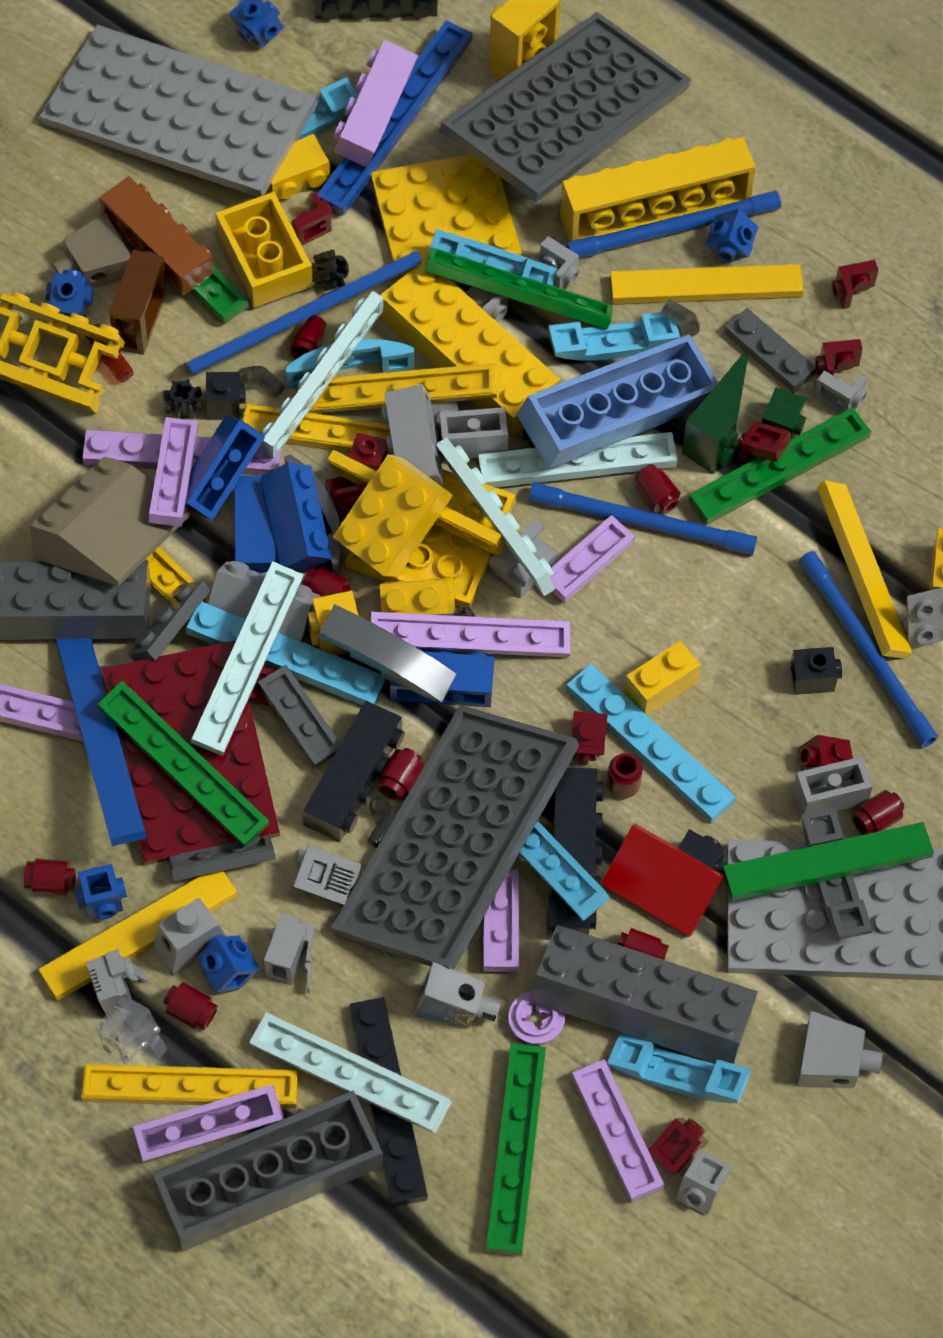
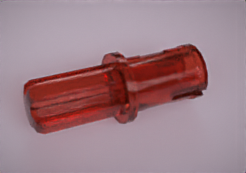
[85,324,134,383]

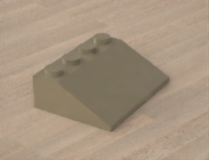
[30,456,191,586]

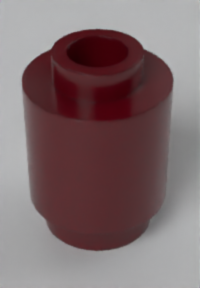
[634,464,681,513]
[302,568,353,597]
[377,748,424,801]
[607,753,643,798]
[852,790,905,835]
[24,858,76,896]
[617,928,669,960]
[163,982,218,1031]

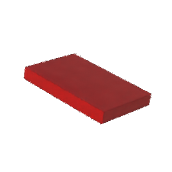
[601,823,724,937]

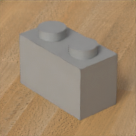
[439,407,508,461]
[793,757,873,814]

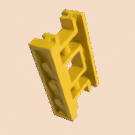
[0,292,125,414]

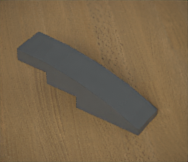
[319,604,457,704]

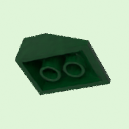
[682,354,748,474]

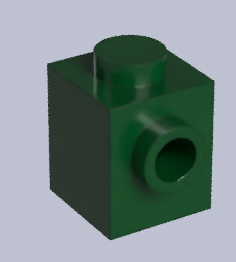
[761,387,806,440]

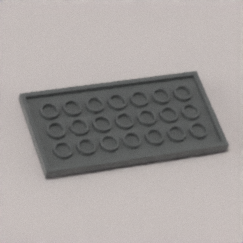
[439,12,691,202]
[331,705,579,970]

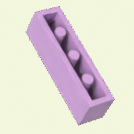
[333,40,418,168]
[133,1084,284,1161]

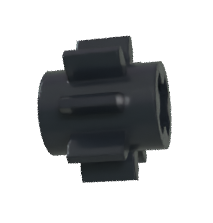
[311,249,349,291]
[163,379,203,419]

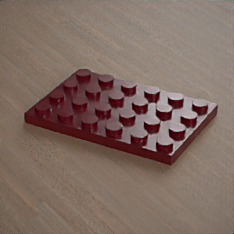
[102,640,280,866]

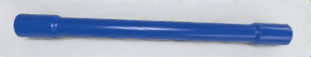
[566,190,781,259]
[529,482,758,556]
[798,551,939,748]

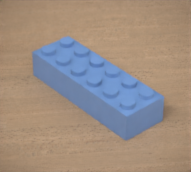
[517,334,718,469]

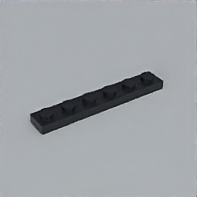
[350,997,428,1207]

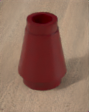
[289,316,326,360]

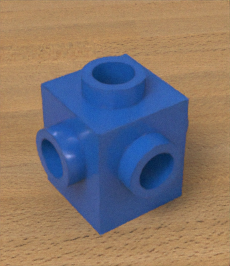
[229,0,284,48]
[705,208,759,264]
[46,270,94,318]
[74,864,127,920]
[196,935,260,992]

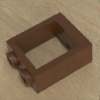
[109,250,167,355]

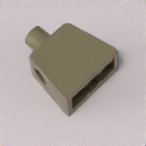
[53,213,131,287]

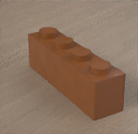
[99,176,213,296]

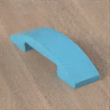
[296,77,358,141]
[427,229,558,285]
[548,311,680,360]
[285,339,414,390]
[607,1032,751,1103]

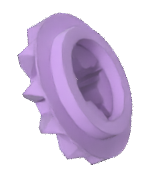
[508,991,565,1046]

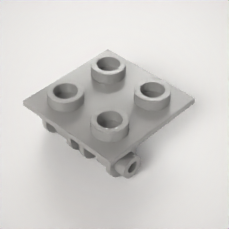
[901,587,943,649]

